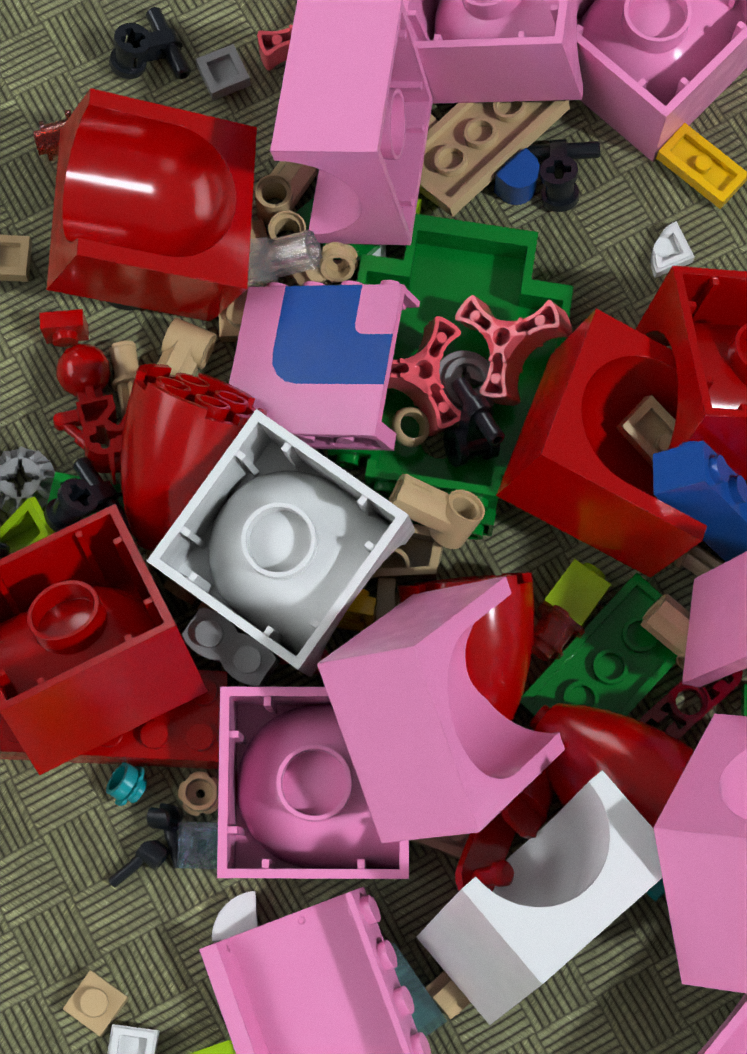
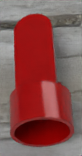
[455,769,556,892]

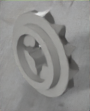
[439,351,495,412]
[0,446,55,514]

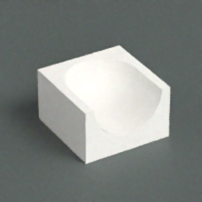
[147,409,415,678]
[416,770,662,1025]

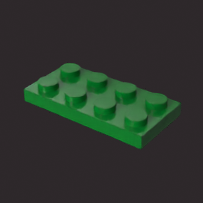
[519,572,677,718]

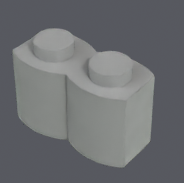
[182,608,280,687]

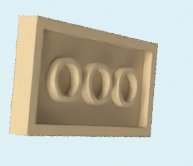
[419,100,570,217]

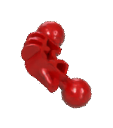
[53,344,126,485]

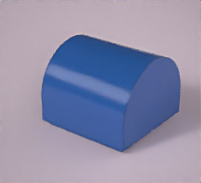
[494,148,540,205]

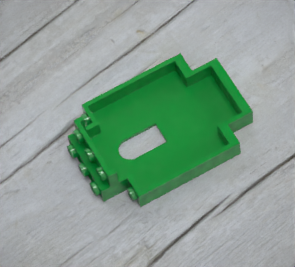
[328,214,574,540]

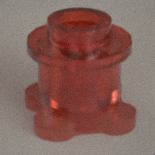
[33,109,72,162]
[532,603,585,661]

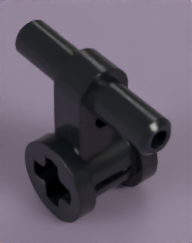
[109,7,191,79]
[527,139,601,212]
[443,377,505,467]
[43,457,130,533]

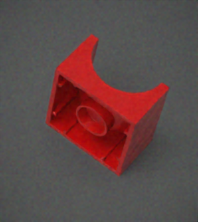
[46,88,257,322]
[635,266,747,480]
[496,308,707,578]
[0,504,208,776]

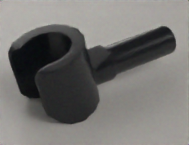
[147,803,185,869]
[108,840,170,888]

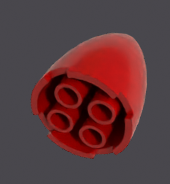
[120,364,267,551]
[397,572,535,721]
[529,703,695,829]

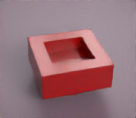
[39,309,89,347]

